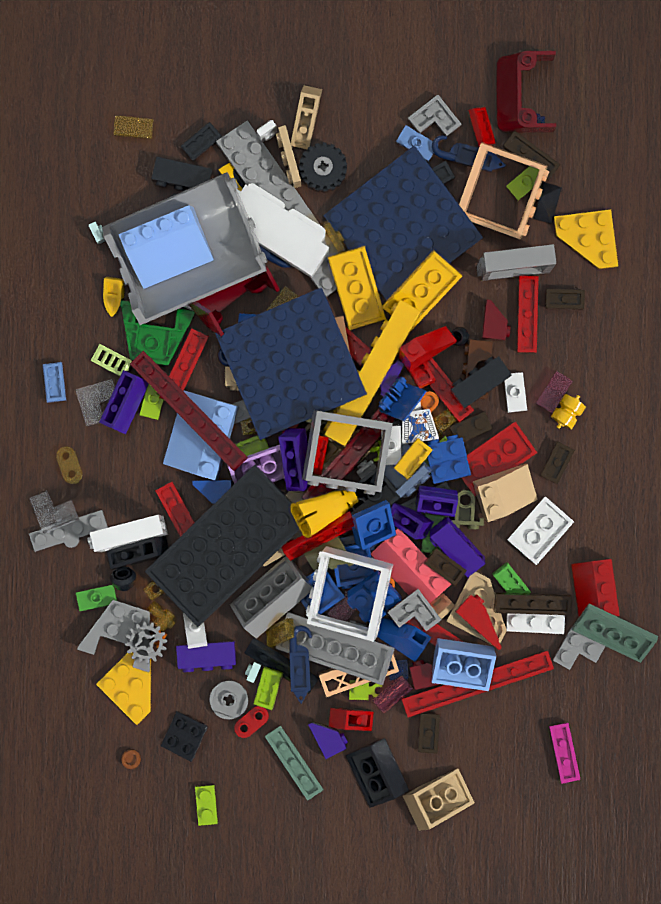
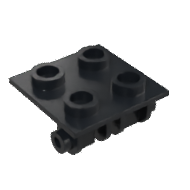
[161,711,208,762]

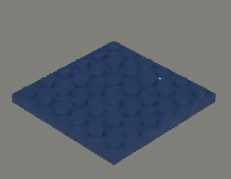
[323,145,484,300]
[215,287,367,440]

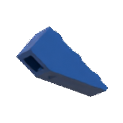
[368,618,431,662]

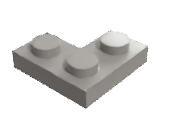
[408,95,461,136]
[387,589,441,632]
[553,627,605,670]

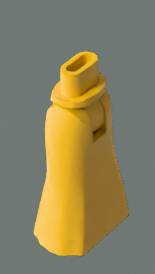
[290,490,358,538]

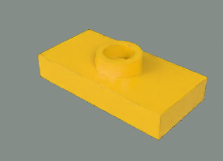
[394,438,432,480]

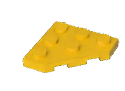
[554,210,618,269]
[96,652,151,725]

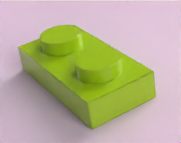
[195,785,218,826]

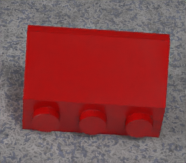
[571,559,620,617]

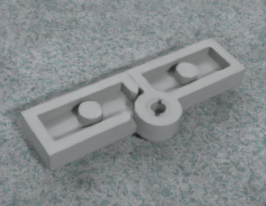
[29,510,108,552]

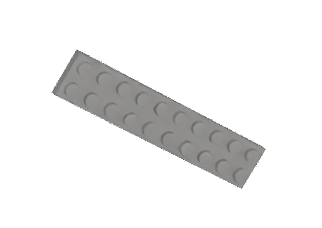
[216,121,340,297]

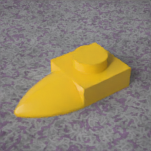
[103,277,124,317]

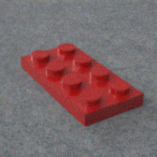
[461,421,537,496]

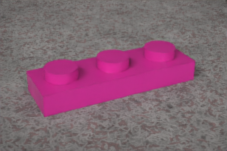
[549,722,580,784]

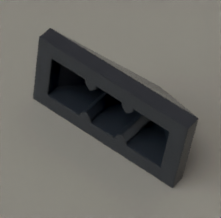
[534,182,562,224]

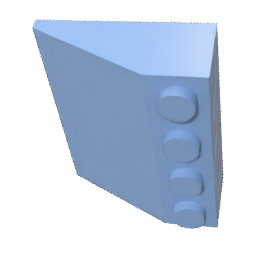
[118,205,214,289]
[163,390,239,480]

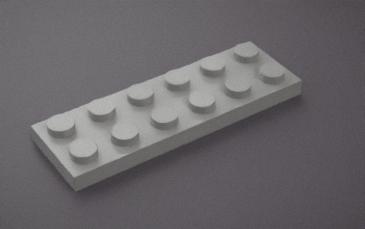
[276,612,395,685]

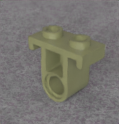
[445,490,484,530]

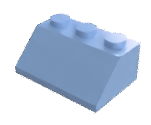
[431,638,496,691]

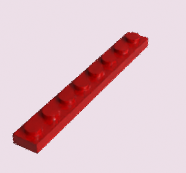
[402,651,554,717]

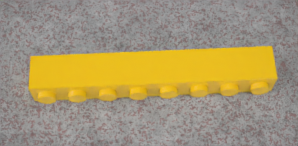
[324,300,421,447]

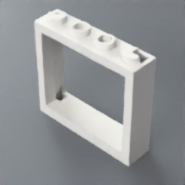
[87,515,168,552]
[306,546,393,642]

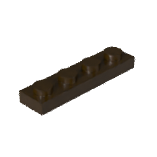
[494,593,572,616]

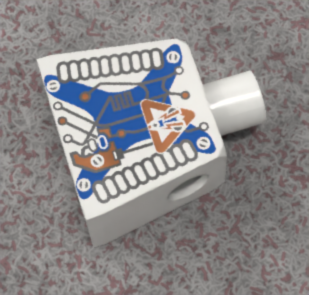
[402,402,439,445]

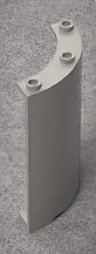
[102,172,268,325]

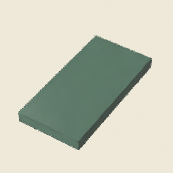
[572,604,658,663]

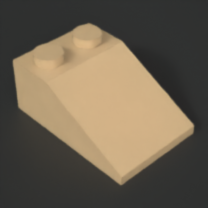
[473,463,538,522]
[403,769,474,831]

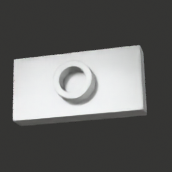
[257,120,277,142]
[504,372,527,413]
[381,426,402,465]
[183,613,207,649]

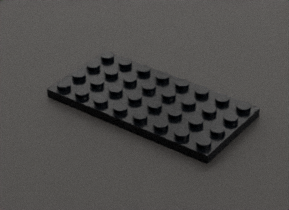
[145,464,300,627]

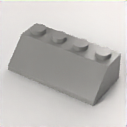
[229,556,313,639]

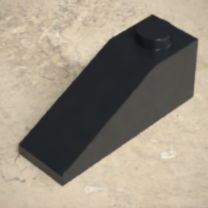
[107,536,168,569]

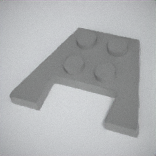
[77,600,150,673]

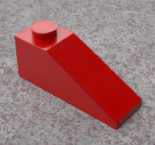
[399,326,457,372]
[455,594,502,650]

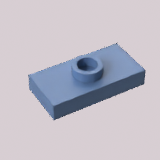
[396,125,434,162]
[43,362,67,403]

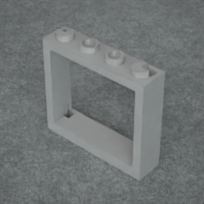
[476,244,556,281]
[302,410,393,495]

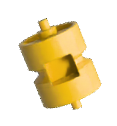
[551,394,586,430]

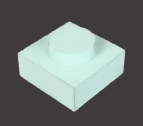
[89,222,105,244]
[245,662,262,683]

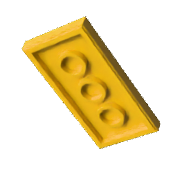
[328,246,386,330]
[382,250,462,331]

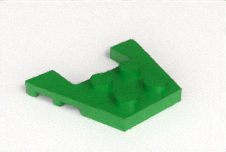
[120,301,195,366]

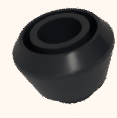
[110,567,136,591]

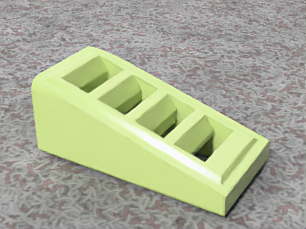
[91,344,132,376]

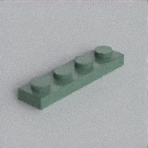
[265,725,324,801]

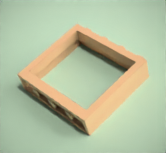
[459,142,549,239]

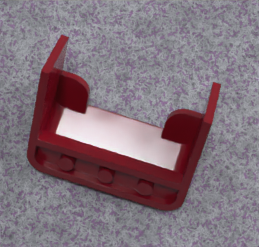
[496,51,556,133]
[188,266,280,336]

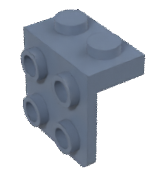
[384,444,433,497]

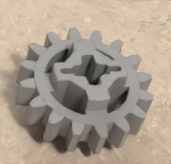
[125,622,167,664]

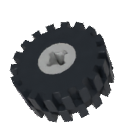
[299,142,347,193]

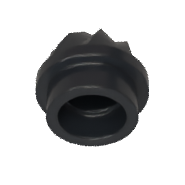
[451,327,470,346]

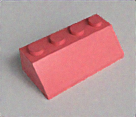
[371,528,451,604]

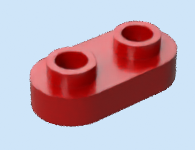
[235,706,269,738]

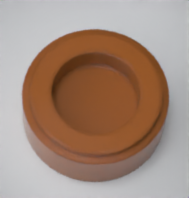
[121,749,141,769]

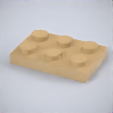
[276,125,301,188]

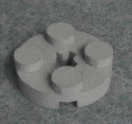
[210,681,248,719]

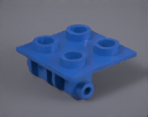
[378,377,427,421]

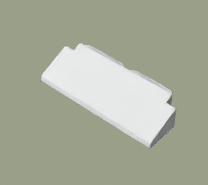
[236,183,329,278]

